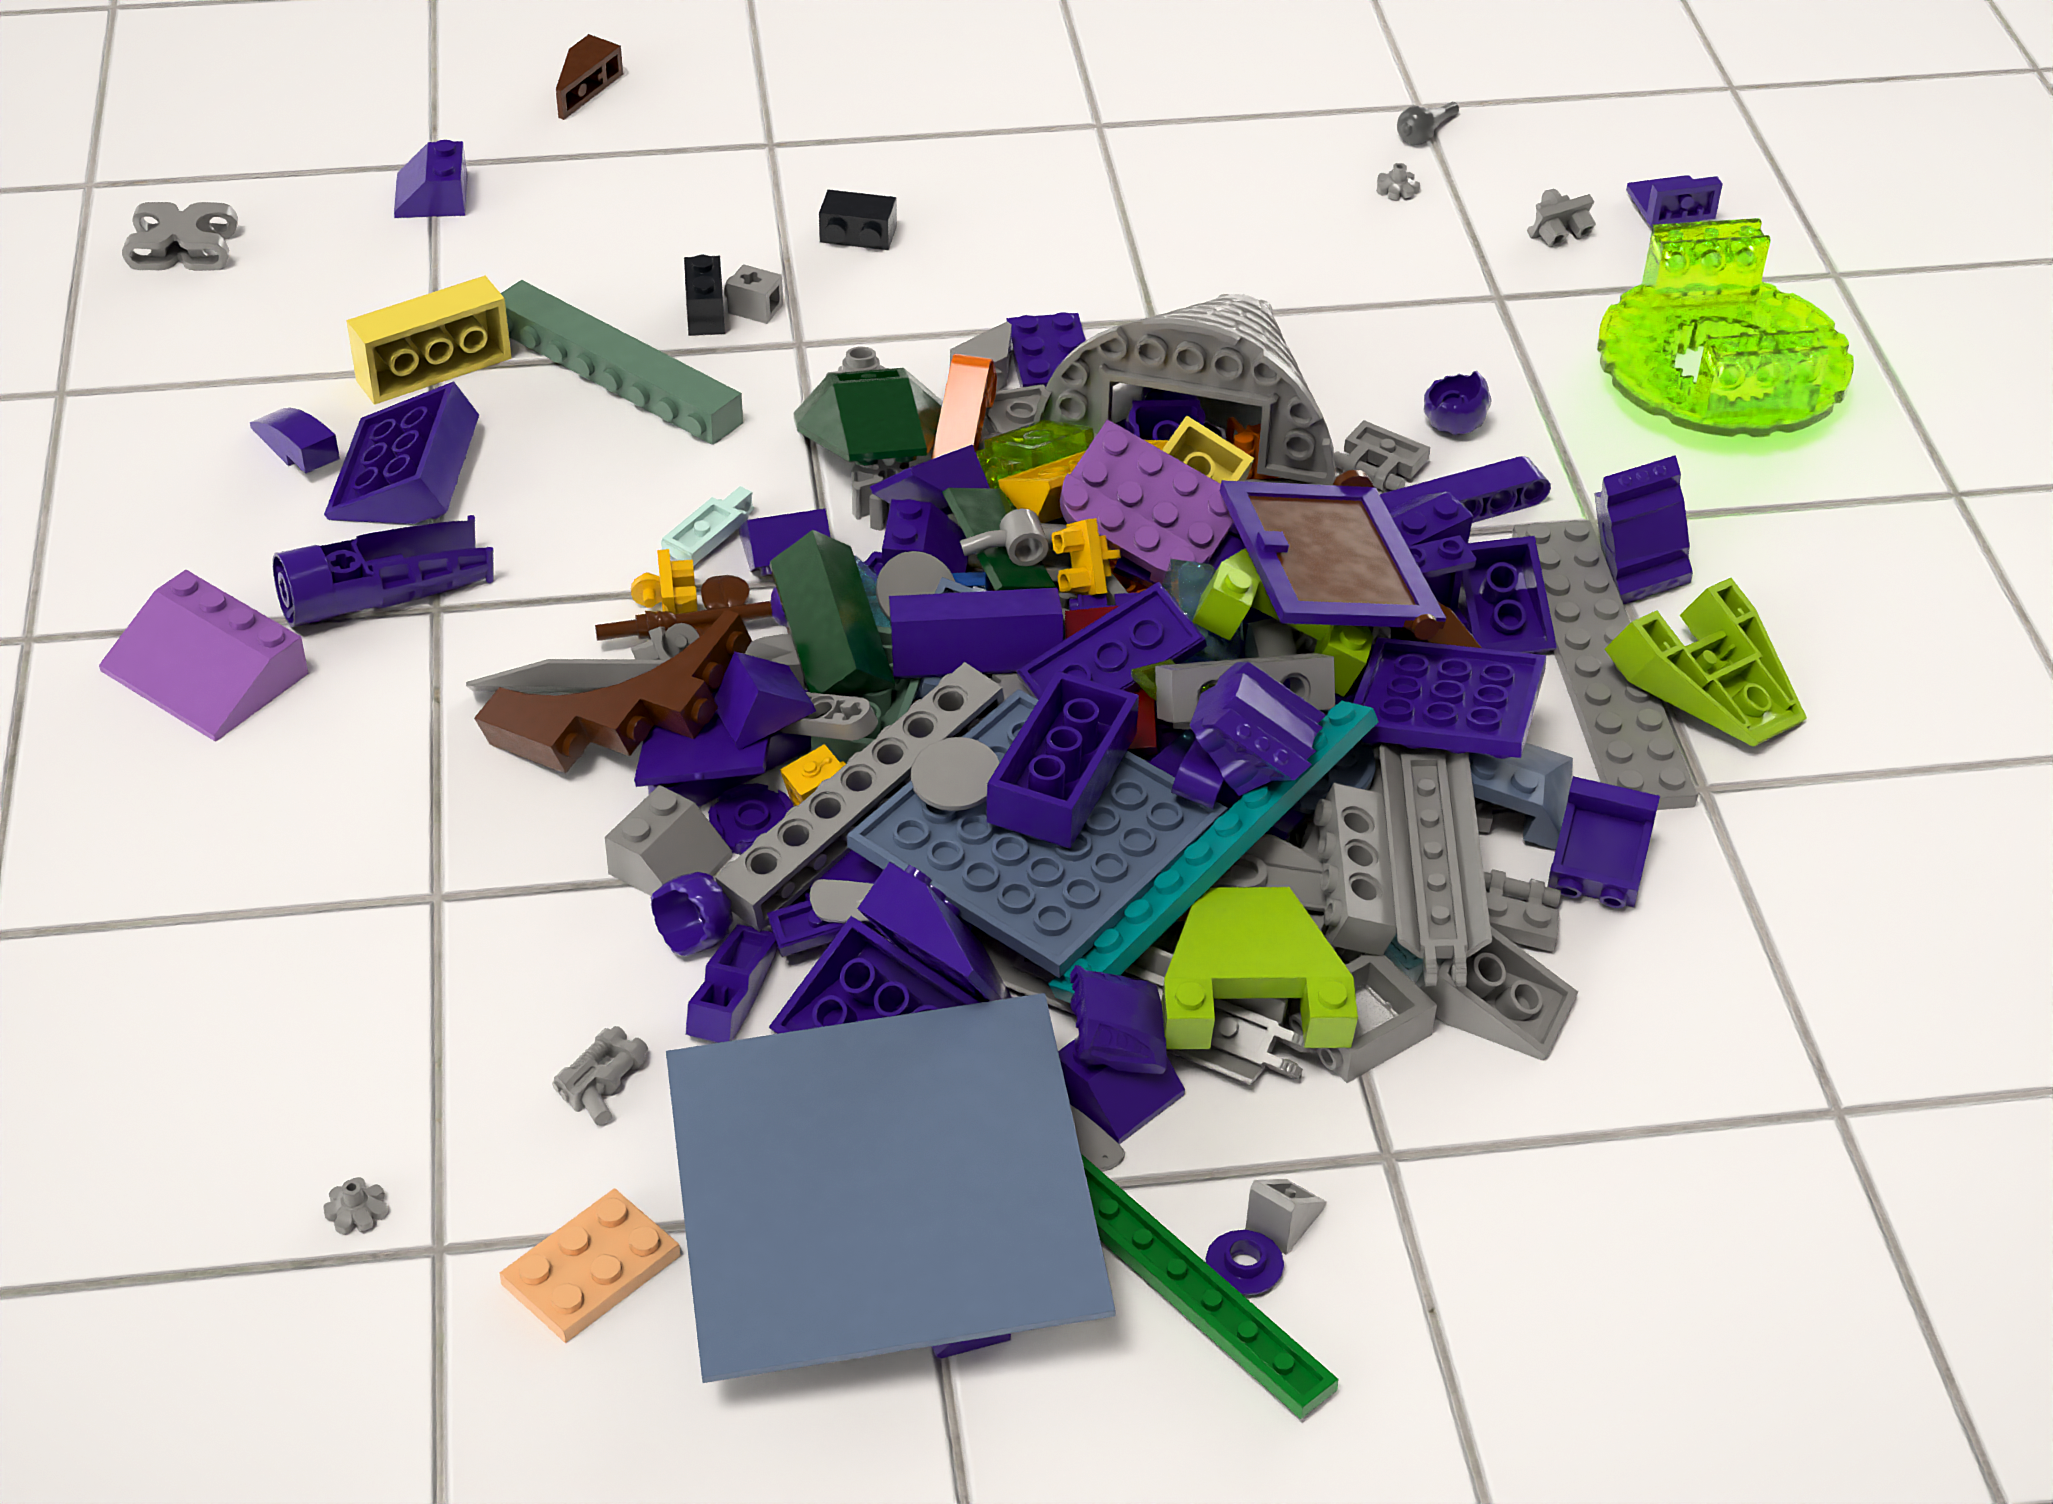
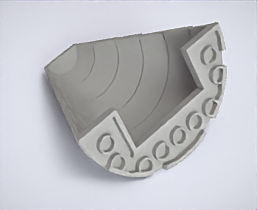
[1032,294,1335,485]

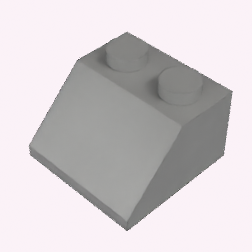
[605,785,732,896]

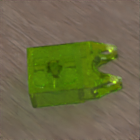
[976,419,1094,503]

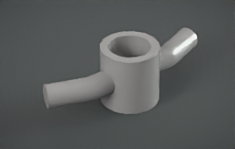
[960,508,1061,566]

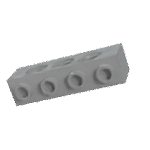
[1155,653,1335,729]
[1314,783,1397,956]

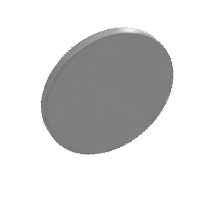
[876,551,955,620]
[911,737,999,811]

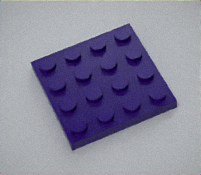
[1353,637,1546,759]

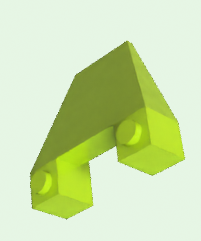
[1192,548,1374,697]
[1604,577,1807,747]
[1161,887,1358,1049]

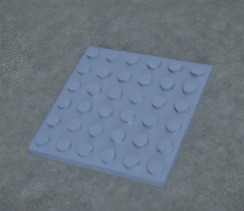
[847,689,1228,978]

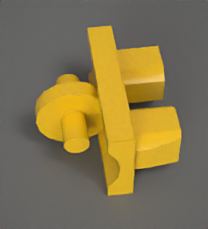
[1051,518,1121,597]
[631,549,698,614]

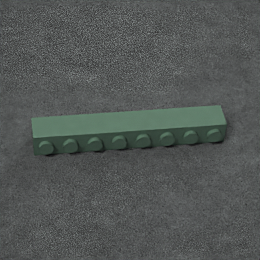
[501,280,743,445]

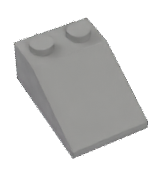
[1416,926,1578,1060]

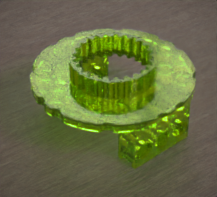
[1597,218,1854,437]

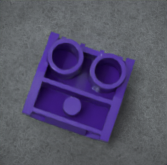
[1070,965,1166,1074]

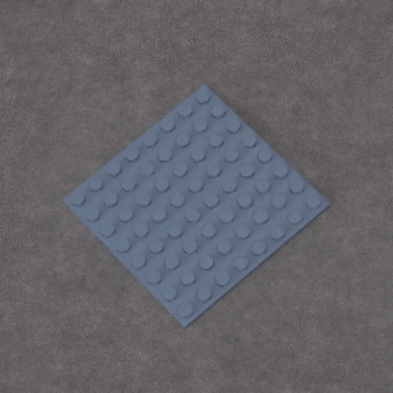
[666,993,1116,1383]

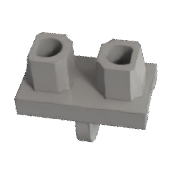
[1527,188,1596,247]
[631,623,699,660]

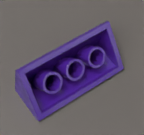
[889,588,1063,679]

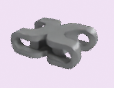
[122,202,238,271]

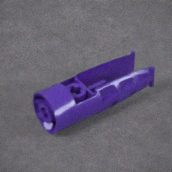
[272,515,494,627]

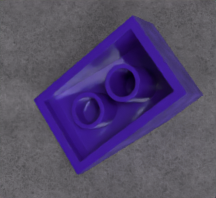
[1458,536,1557,653]

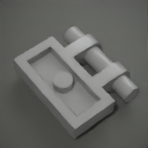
[1334,420,1431,491]
[1483,869,1561,952]

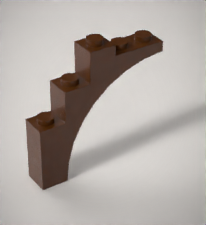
[474,610,752,773]

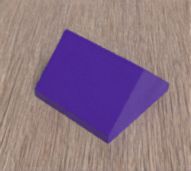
[714,652,816,750]

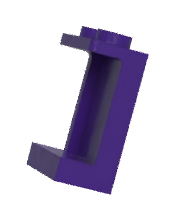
[1408,535,1476,629]
[1547,776,1660,908]

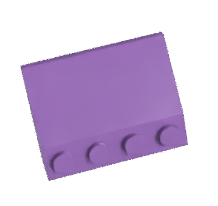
[99,569,308,742]

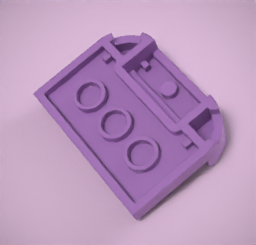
[1059,419,1234,585]

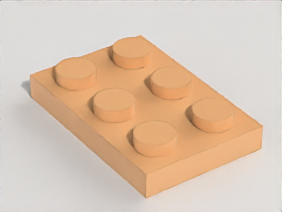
[499,1188,680,1343]

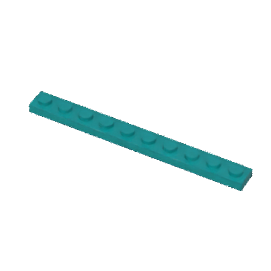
[1049,701,1379,1003]

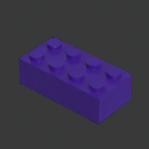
[986,671,1139,848]

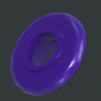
[1205,1230,1284,1296]

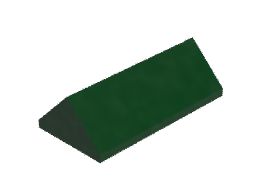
[942,488,1056,591]
[770,530,895,697]

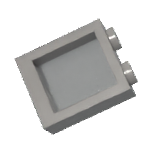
[1288,953,1437,1083]

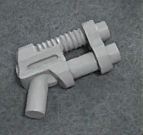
[552,1026,648,1125]

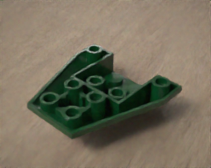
[793,368,943,466]

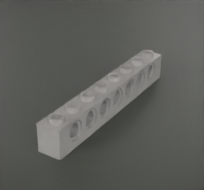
[715,662,1004,932]

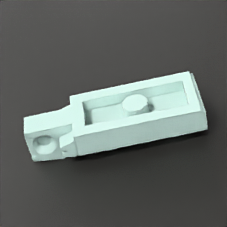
[661,486,754,566]

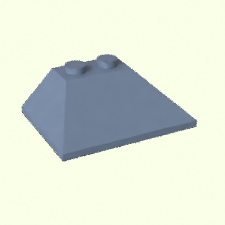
[1468,742,1573,850]

